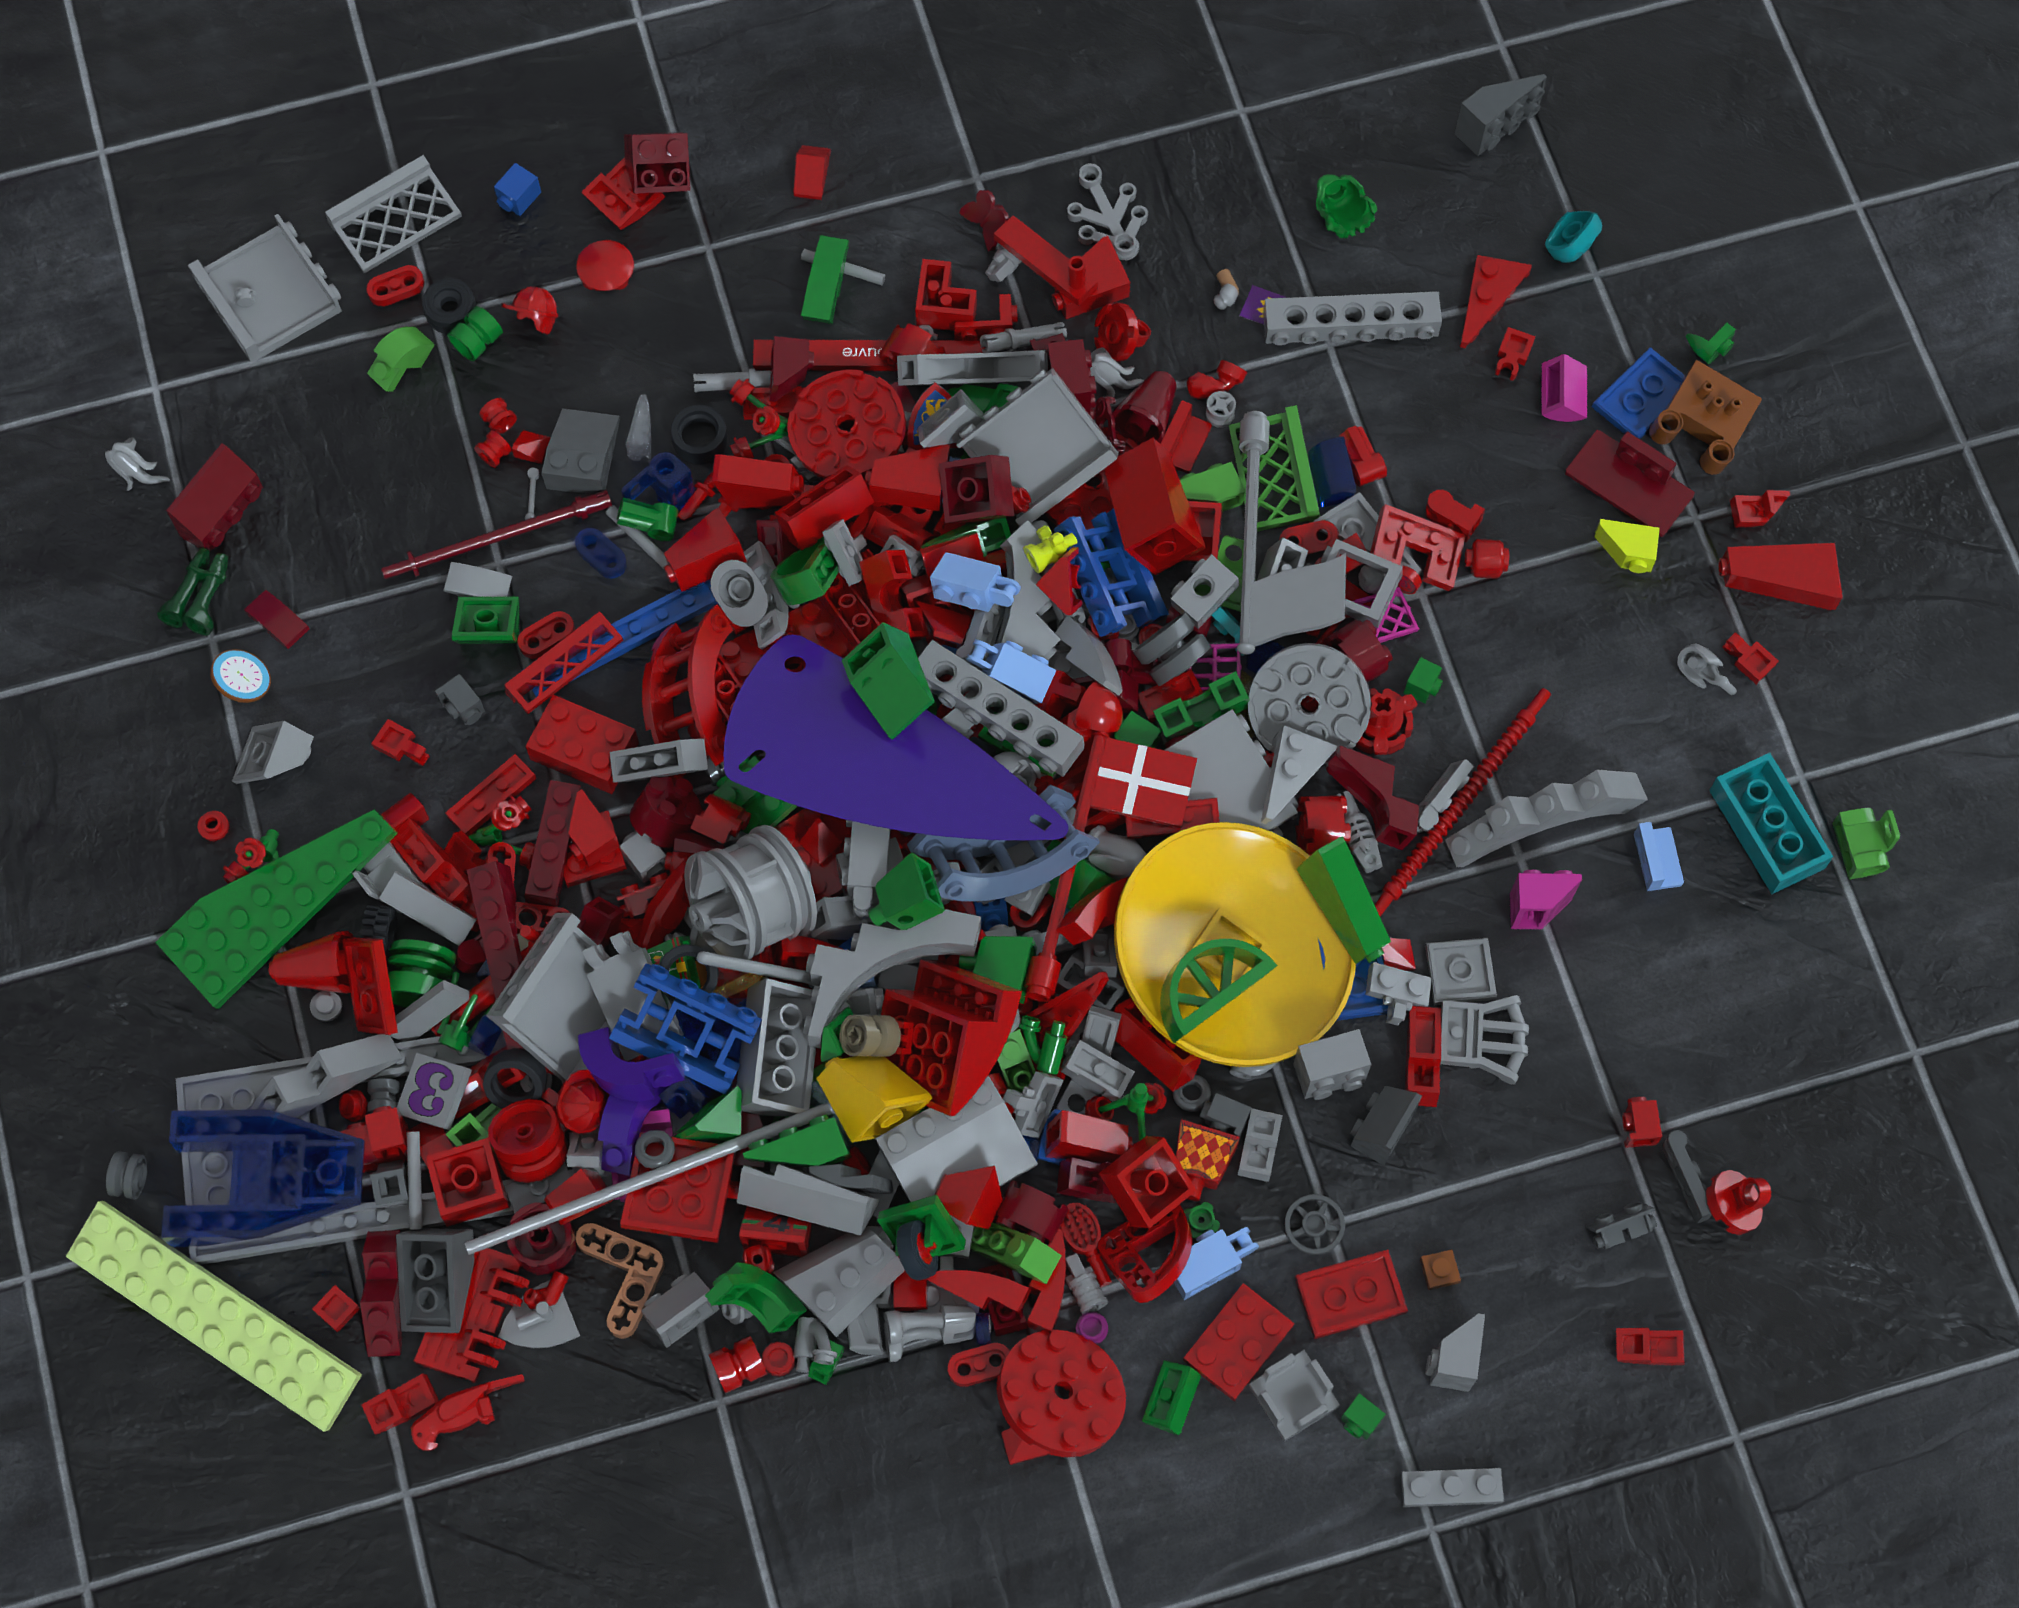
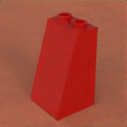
[1104,438,1206,575]

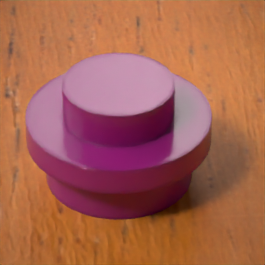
[1076,1312,1108,1344]

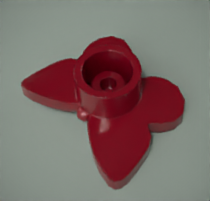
[960,190,1009,251]

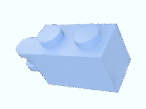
[930,552,1021,612]
[966,639,1056,704]
[1168,1227,1259,1300]

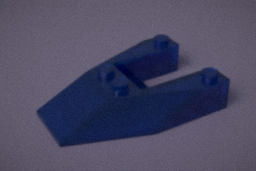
[161,1110,365,1247]

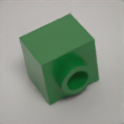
[1404,657,1443,704]
[1341,1393,1386,1440]

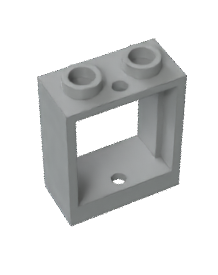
[1321,539,1403,628]

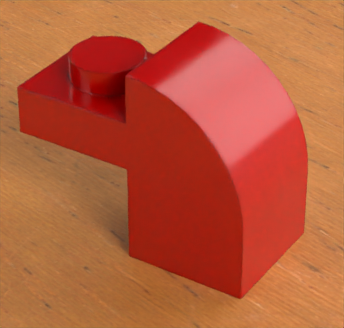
[1034,670,1087,721]

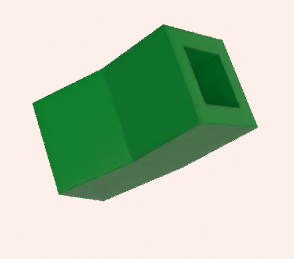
[808,1340,844,1385]

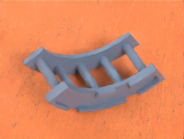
[907,784,1100,901]

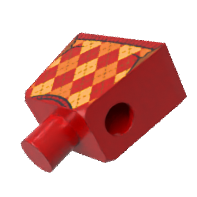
[1176,1119,1240,1201]

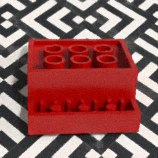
[881,959,1022,1116]

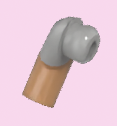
[1214,269,1239,310]

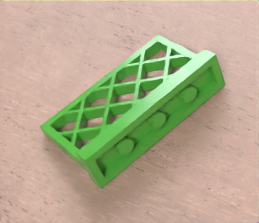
[1229,405,1320,532]

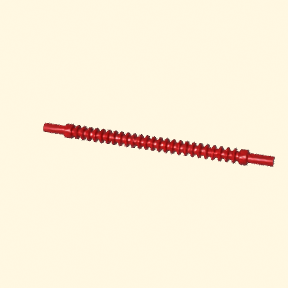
[1374,688,1551,917]

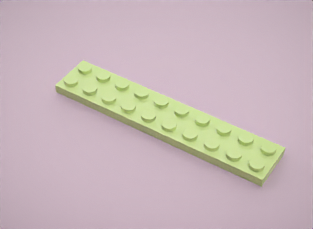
[66,1201,362,1432]

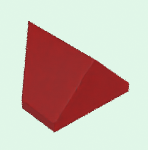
[1036,547,1082,615]
[915,600,973,649]
[934,1166,1003,1229]

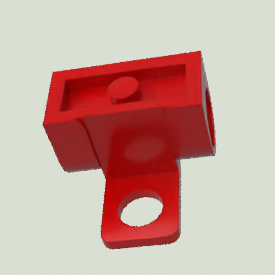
[863,506,935,551]

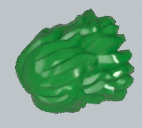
[1316,174,1377,239]

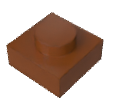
[1420,1250,1461,1290]

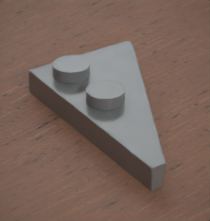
[1313,492,1421,575]
[1261,725,1337,824]

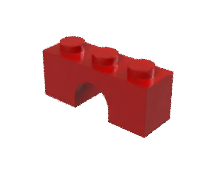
[859,550,929,643]

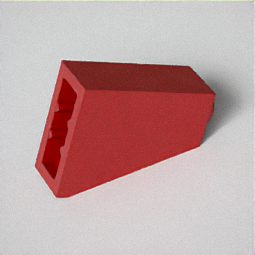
[1052,236,1130,319]
[865,445,950,511]
[712,454,804,509]
[663,508,747,592]
[1045,1110,1133,1163]

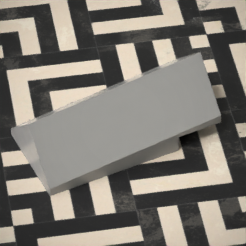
[737,1164,880,1236]

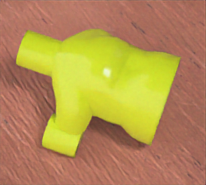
[1023,525,1078,574]

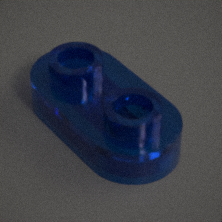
[575,528,627,579]

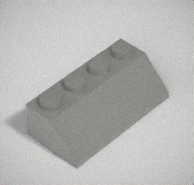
[736,978,816,1117]

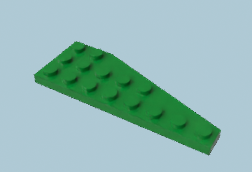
[155,810,398,1009]

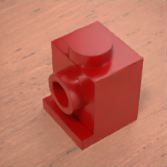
[1622,1097,1662,1148]

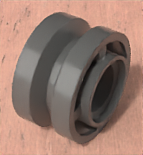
[106,1151,147,1199]

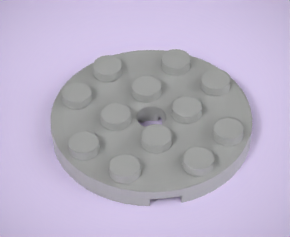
[1248,643,1371,764]

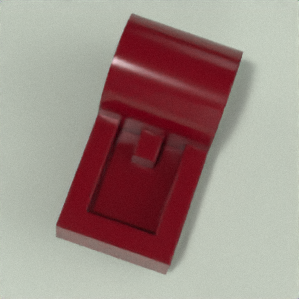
[1104,638,1158,686]

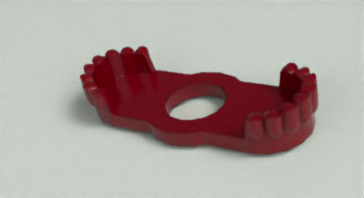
[1094,396,1125,456]

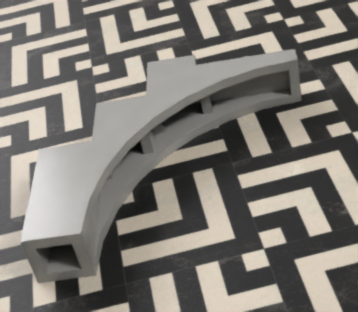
[1445,770,1648,867]
[803,909,981,1048]

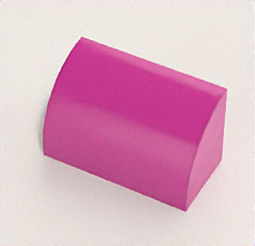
[1542,354,1587,422]

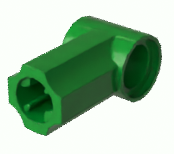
[616,497,678,541]

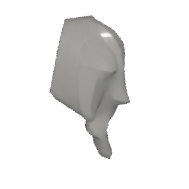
[1677,643,1737,695]

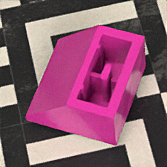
[1510,869,1582,929]

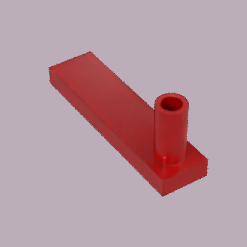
[993,215,1098,306]

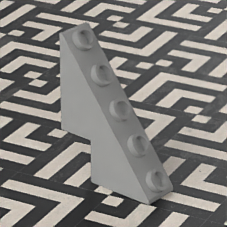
[251,1034,402,1134]

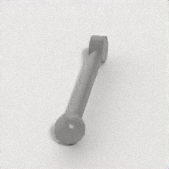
[525,467,540,520]

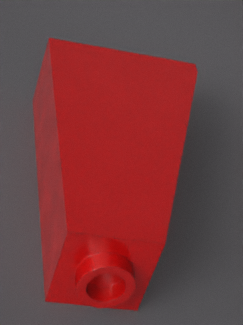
[1718,543,1843,610]

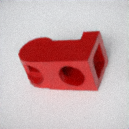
[1425,490,1485,543]

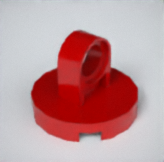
[1094,303,1151,362]
[1706,1170,1772,1235]

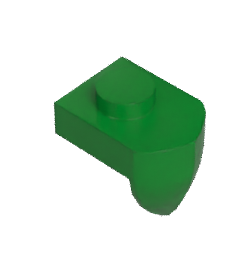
[1686,323,1736,365]

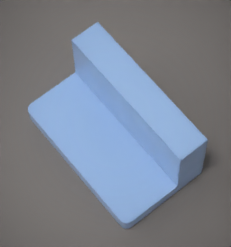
[1634,822,1684,891]

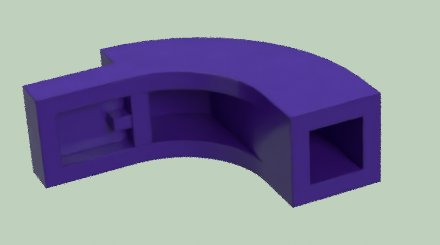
[578,1027,685,1102]
[598,1087,666,1176]

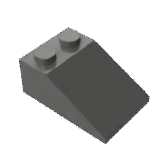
[542,408,620,495]
[396,1228,475,1333]

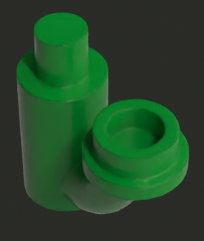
[1018,1015,1067,1075]

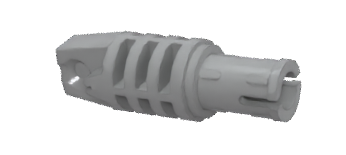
[1337,791,1383,873]

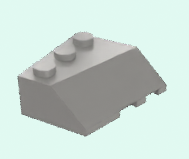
[773,1227,905,1337]

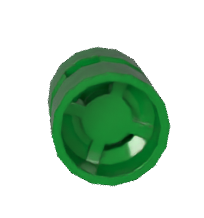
[447,306,503,361]

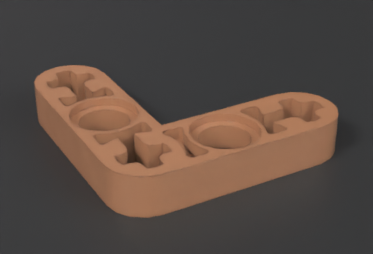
[575,1223,665,1339]

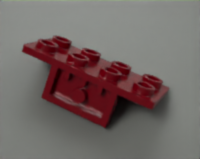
[1565,430,1695,537]

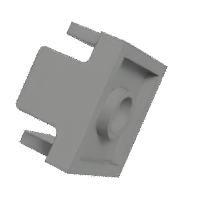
[1249,1350,1340,1442]

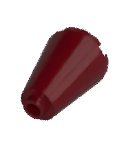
[1112,371,1177,445]

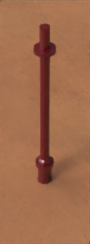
[381,489,612,579]

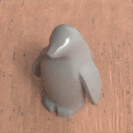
[1086,825,1147,881]

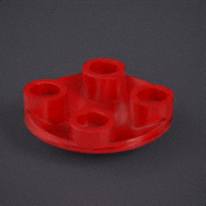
[576,240,634,291]

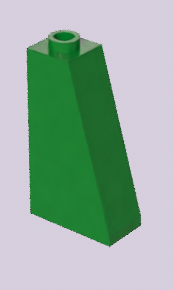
[1296,836,1391,964]

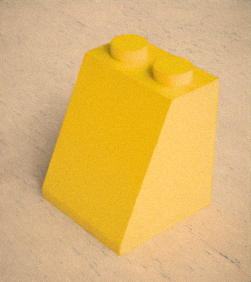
[816,1056,932,1143]

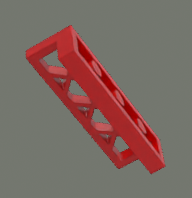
[504,611,623,714]

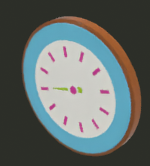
[210,649,271,703]

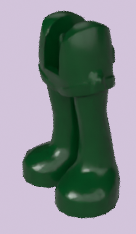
[157,548,228,636]

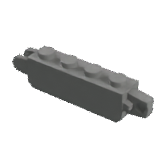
[842,820,891,920]

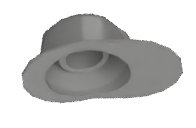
[711,560,768,627]

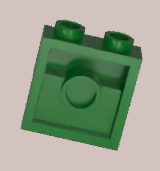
[713,755,797,834]

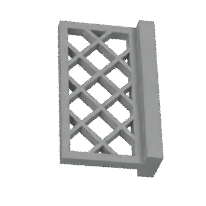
[325,155,462,273]

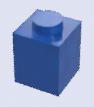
[494,163,541,216]

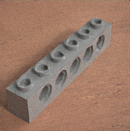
[1263,292,1442,345]
[918,640,1084,777]

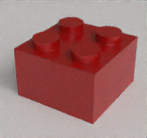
[1099,1136,1196,1229]

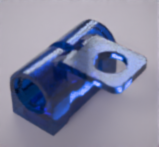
[621,452,695,512]

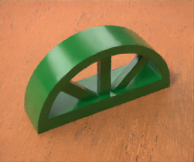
[770,536,839,605]
[1160,939,1278,1043]

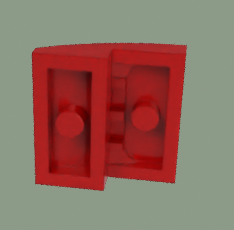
[581,157,665,230]

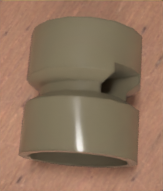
[839,1014,901,1057]

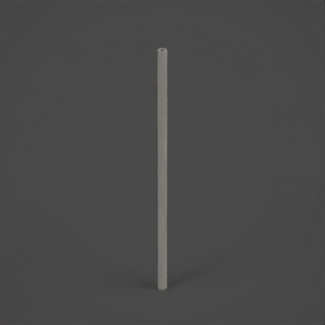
[465,1102,835,1255]

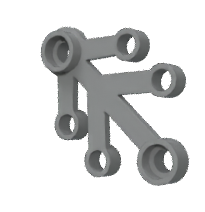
[1067,163,1148,260]

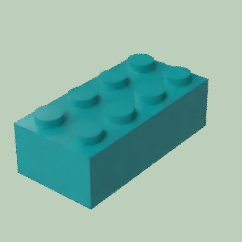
[1709,753,1834,894]

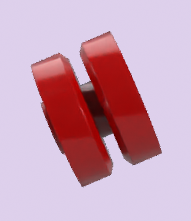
[488,1099,568,1183]

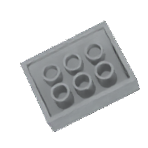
[875,1075,1038,1202]

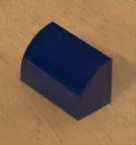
[1307,437,1356,507]

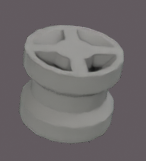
[1205,391,1236,428]

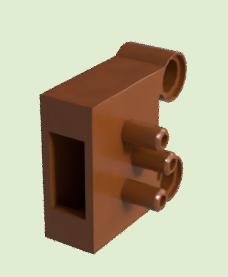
[1649,360,1762,475]

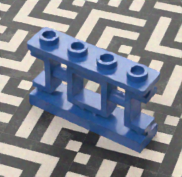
[1054,508,1169,637]
[609,963,762,1095]

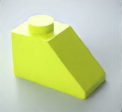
[1595,519,1660,573]

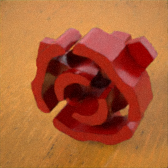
[1355,688,1418,755]

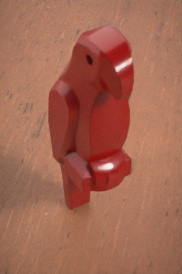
[637,853,695,950]
[411,1374,525,1451]

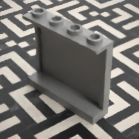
[188,214,342,363]
[956,368,1118,526]
[1165,709,1299,831]
[486,913,612,1082]

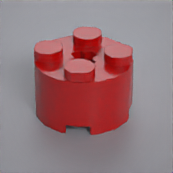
[1295,795,1351,856]

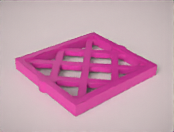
[1352,587,1419,643]

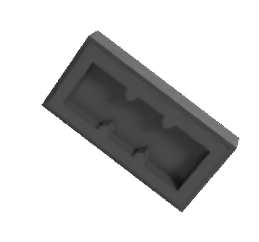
[504,1162,571,1213]

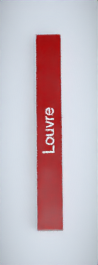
[753,340,986,371]

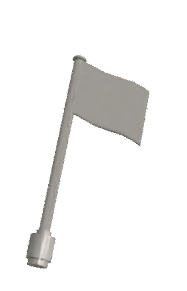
[1237,411,1346,655]

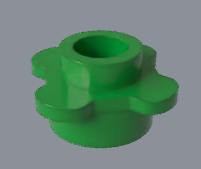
[1184,1202,1220,1239]

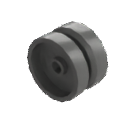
[1133,612,1211,686]

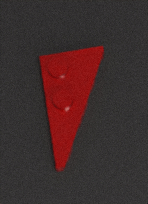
[1460,255,1532,348]
[1018,972,1109,1073]

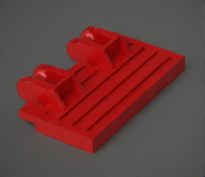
[414,1248,530,1383]

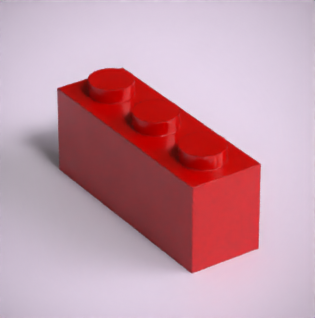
[775,465,874,551]
[1114,997,1202,1092]

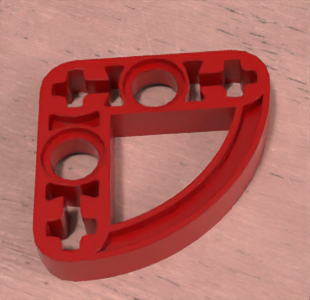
[1097,1204,1192,1303]

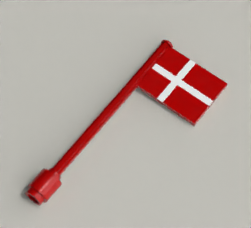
[1024,731,1197,1002]

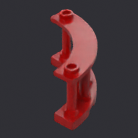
[642,604,733,780]

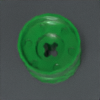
[387,939,456,1008]

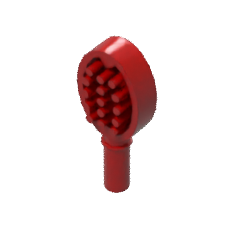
[1060,1203,1112,1287]

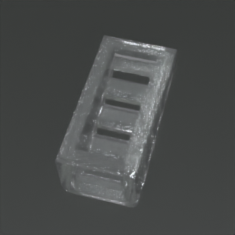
[626,394,652,463]

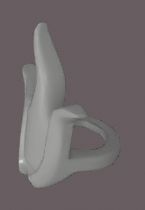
[1090,348,1144,397]
[105,437,170,491]

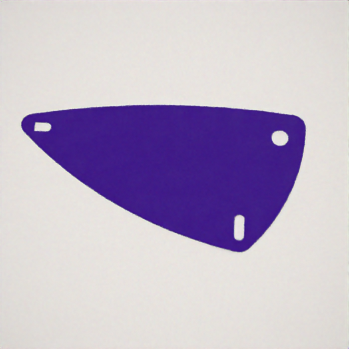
[724,635,1069,841]

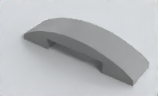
[744,541,788,650]

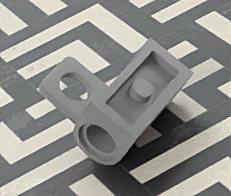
[352,842,432,913]
[1057,1040,1135,1115]

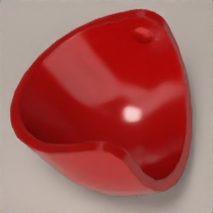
[1076,681,1123,732]

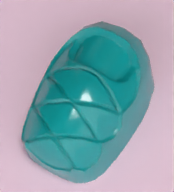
[1545,211,1602,262]

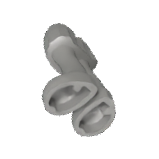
[884,1304,976,1362]

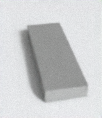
[379,871,477,946]
[390,980,469,1042]

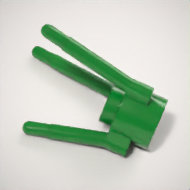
[437,972,494,1052]

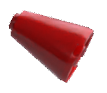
[269,931,354,994]

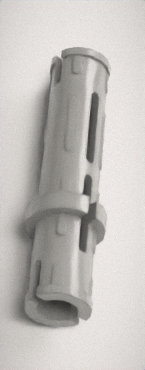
[980,322,1067,353]
[693,368,770,393]

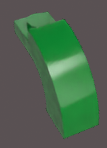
[705,1262,807,1333]

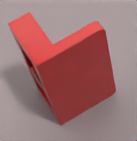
[1161,400,1212,474]

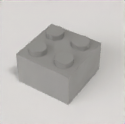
[1293,1029,1371,1100]

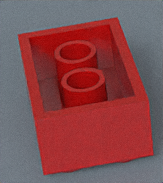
[525,695,639,794]

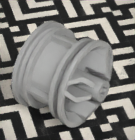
[684,825,817,960]

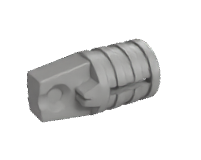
[985,246,1021,282]
[1065,1253,1108,1315]

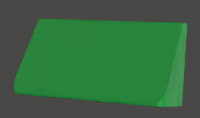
[821,1006,853,1062]
[1142,1360,1201,1435]

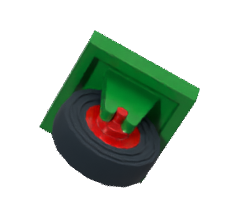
[877,1194,966,1281]

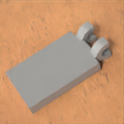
[582,931,684,1061]

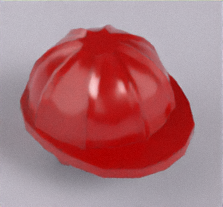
[501,286,558,334]
[556,1069,608,1134]

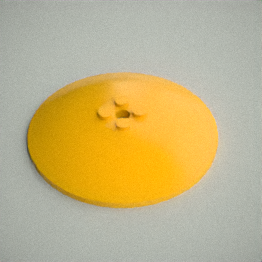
[1114,822,1356,1067]

